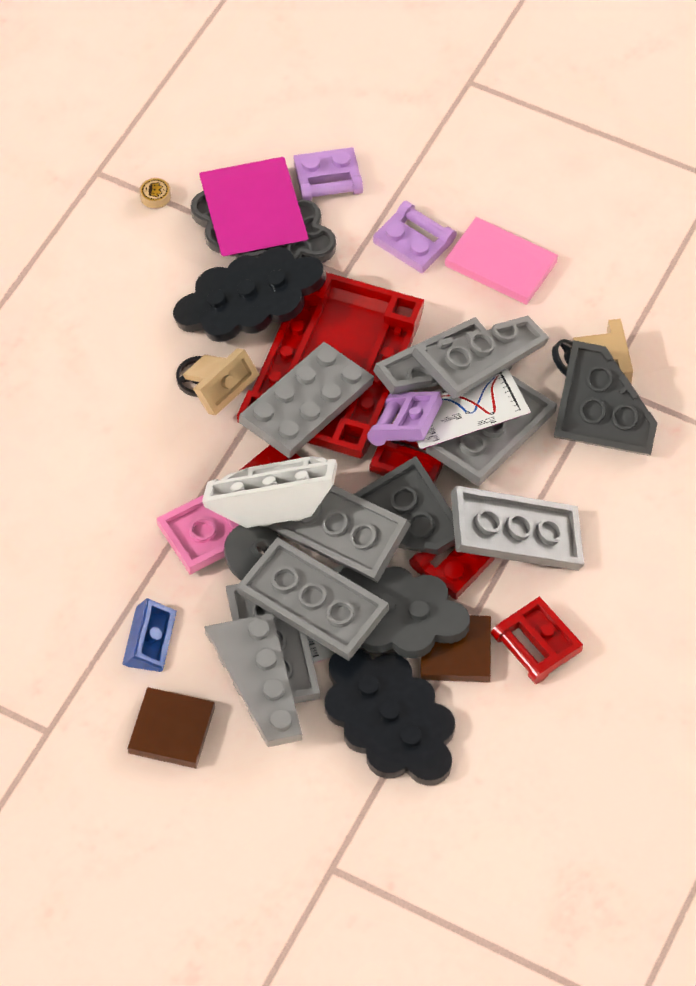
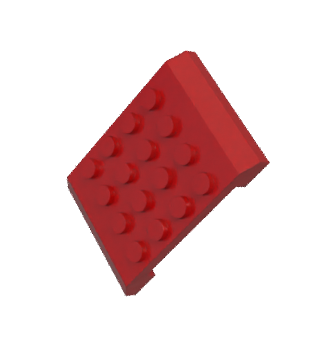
[237,272,424,459]

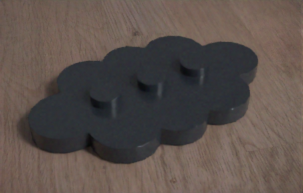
[173,247,326,342]
[324,648,455,786]

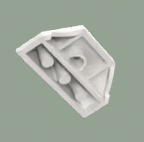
[202,456,337,528]

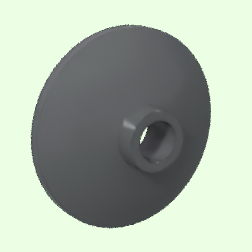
[224,525,281,581]

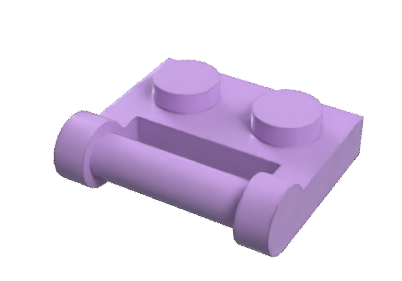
[293,147,363,201]
[373,200,457,274]
[367,392,443,446]

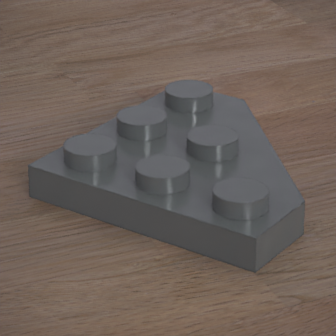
[554,340,657,456]
[354,456,455,555]

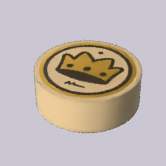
[140,178,171,208]

